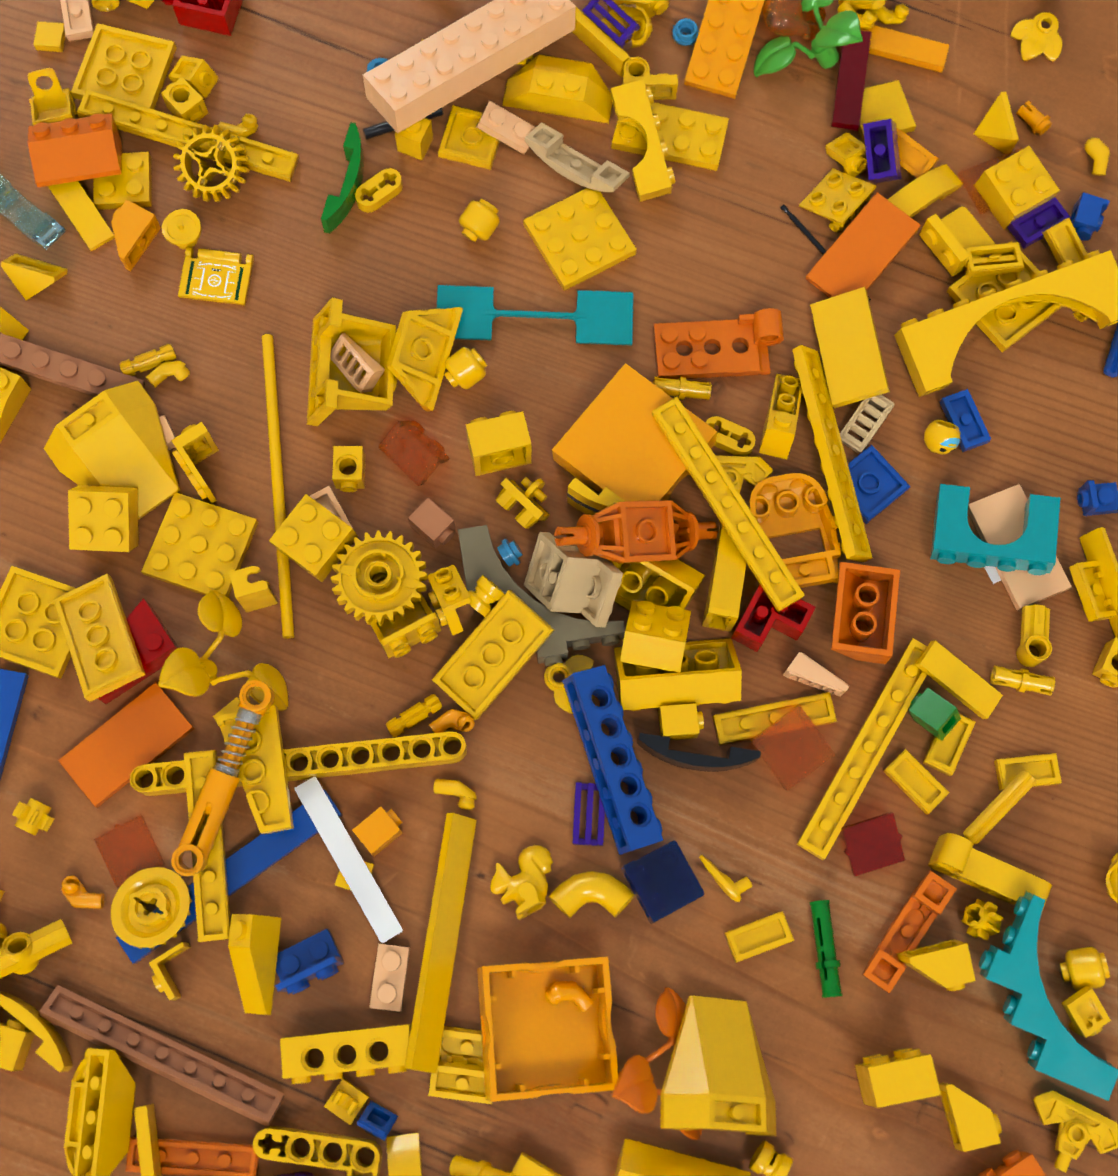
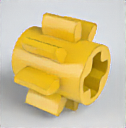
[12,798,54,836]
[961,899,1003,941]

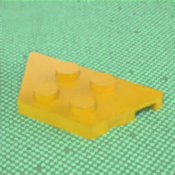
[387,307,463,412]

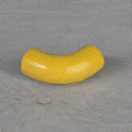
[548,871,636,918]

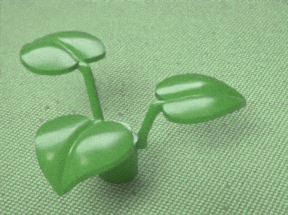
[754,0,863,78]

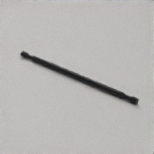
[781,204,871,302]

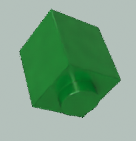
[909,688,961,741]

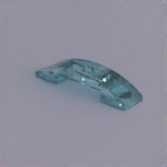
[0,174,66,250]

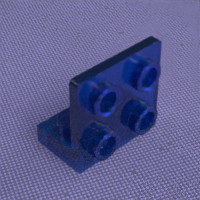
[621,840,704,924]

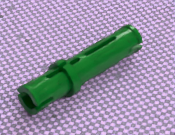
[809,900,843,998]

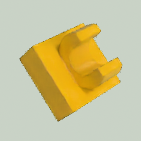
[324,1078,370,1125]

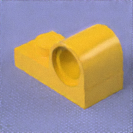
[622,56,678,100]

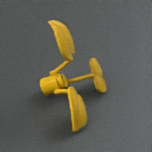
[159,590,288,711]

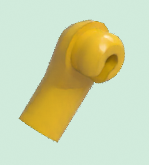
[837,1,878,30]
[867,4,909,25]
[218,114,258,138]
[145,361,190,388]

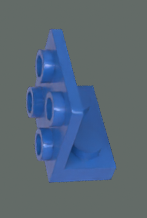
[275,929,344,995]

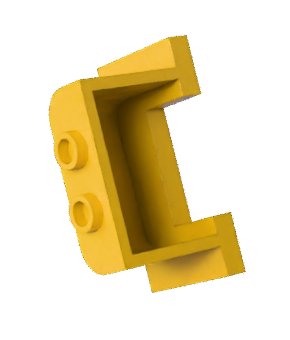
[307,298,397,426]

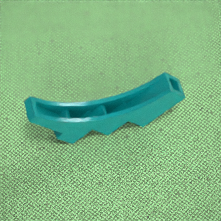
[979,891,1118,1101]

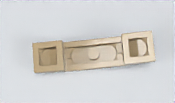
[525,122,630,192]

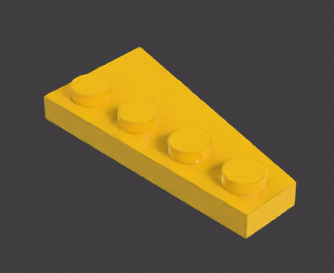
[214,705,294,834]

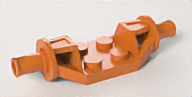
[554,500,718,563]

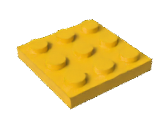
[71,23,177,109]
[523,188,637,291]
[947,241,1063,353]
[141,493,259,597]
[0,566,76,679]

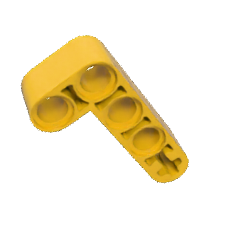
[928,833,1052,912]
[253,1126,382,1176]

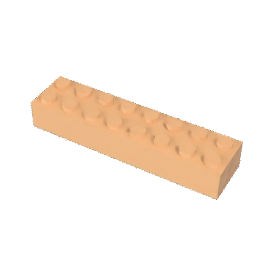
[363,0,576,133]

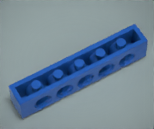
[563,665,663,855]

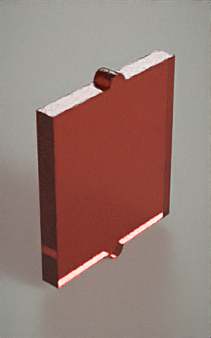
[841,812,905,876]

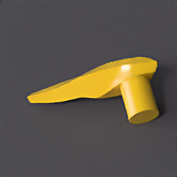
[699,855,752,903]

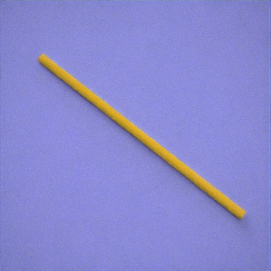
[262,334,295,639]

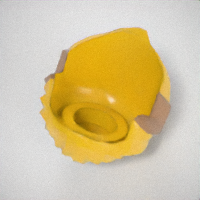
[601,3,653,51]

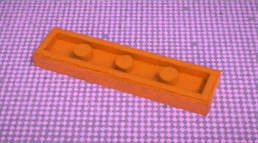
[125,1136,259,1176]

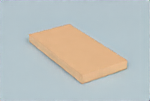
[968,484,1072,611]

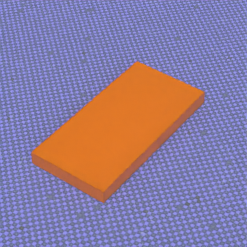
[805,192,921,298]
[58,682,195,808]

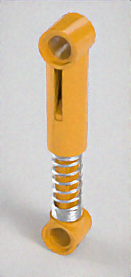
[171,680,275,876]

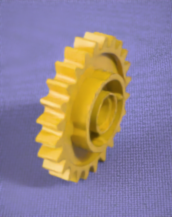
[331,530,428,626]

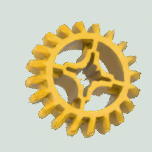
[173,124,250,202]

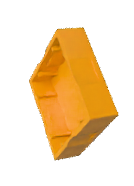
[552,363,717,502]
[477,957,618,1102]

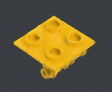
[799,168,877,232]

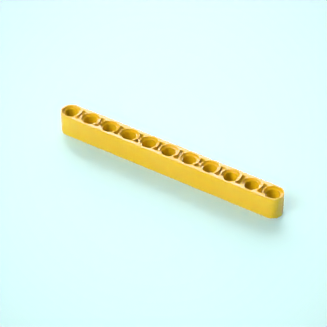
[129,731,467,796]

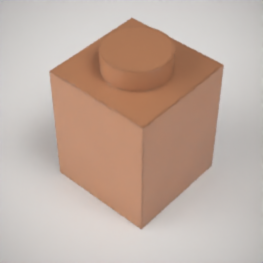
[408,497,455,549]

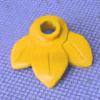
[1010,12,1063,62]
[544,655,596,714]

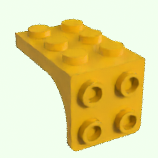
[370,573,441,659]

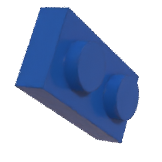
[939,389,991,452]

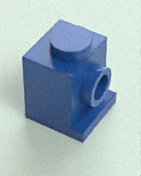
[1071,192,1110,241]

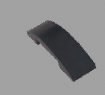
[637,733,761,772]

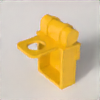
[27,68,77,125]

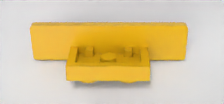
[1069,527,1118,638]

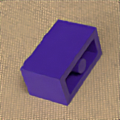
[863,119,902,184]

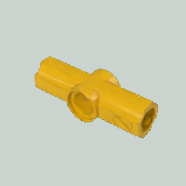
[0,919,72,979]

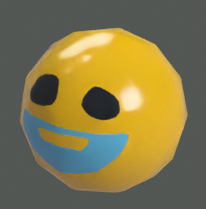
[924,419,961,455]

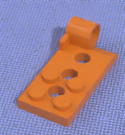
[653,308,784,379]

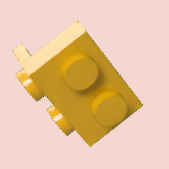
[428,565,471,635]

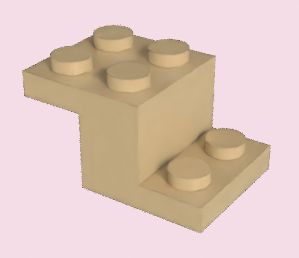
[524,532,623,627]

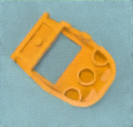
[750,473,841,588]

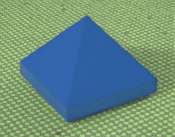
[356,1101,398,1141]

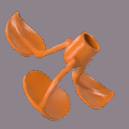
[612,987,703,1140]

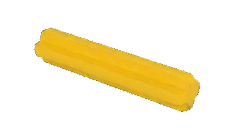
[963,770,1036,845]

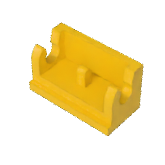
[228,566,278,613]

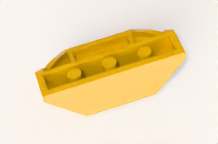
[503,55,613,124]
[64,1048,136,1176]

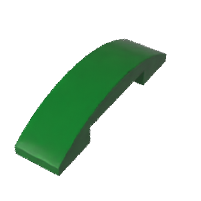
[321,122,364,234]

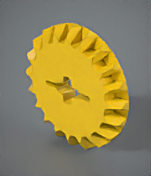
[111,867,192,949]

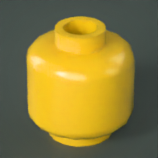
[459,199,500,242]
[444,347,488,390]
[1059,946,1110,991]

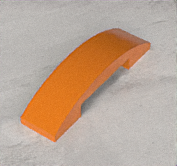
[862,870,957,994]

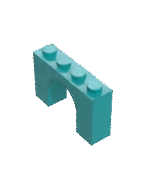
[930,484,1061,575]

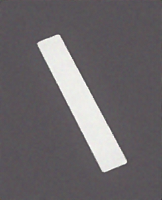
[295,777,403,943]

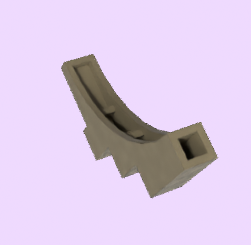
[458,525,625,666]

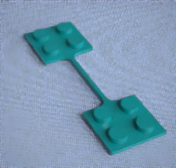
[437,285,633,345]

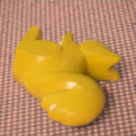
[490,845,553,920]

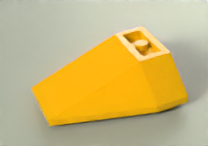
[44,381,180,520]
[661,995,776,1136]

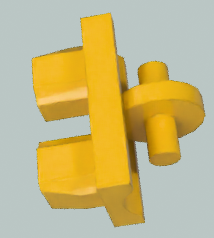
[496,477,550,529]

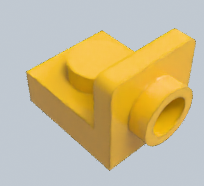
[168,56,218,98]
[825,132,868,177]
[1061,986,1111,1038]

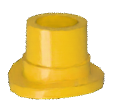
[162,209,202,250]

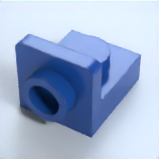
[1077,480,1118,516]

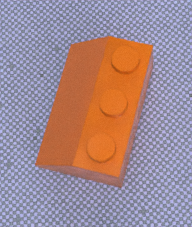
[27,113,122,188]
[831,562,900,664]

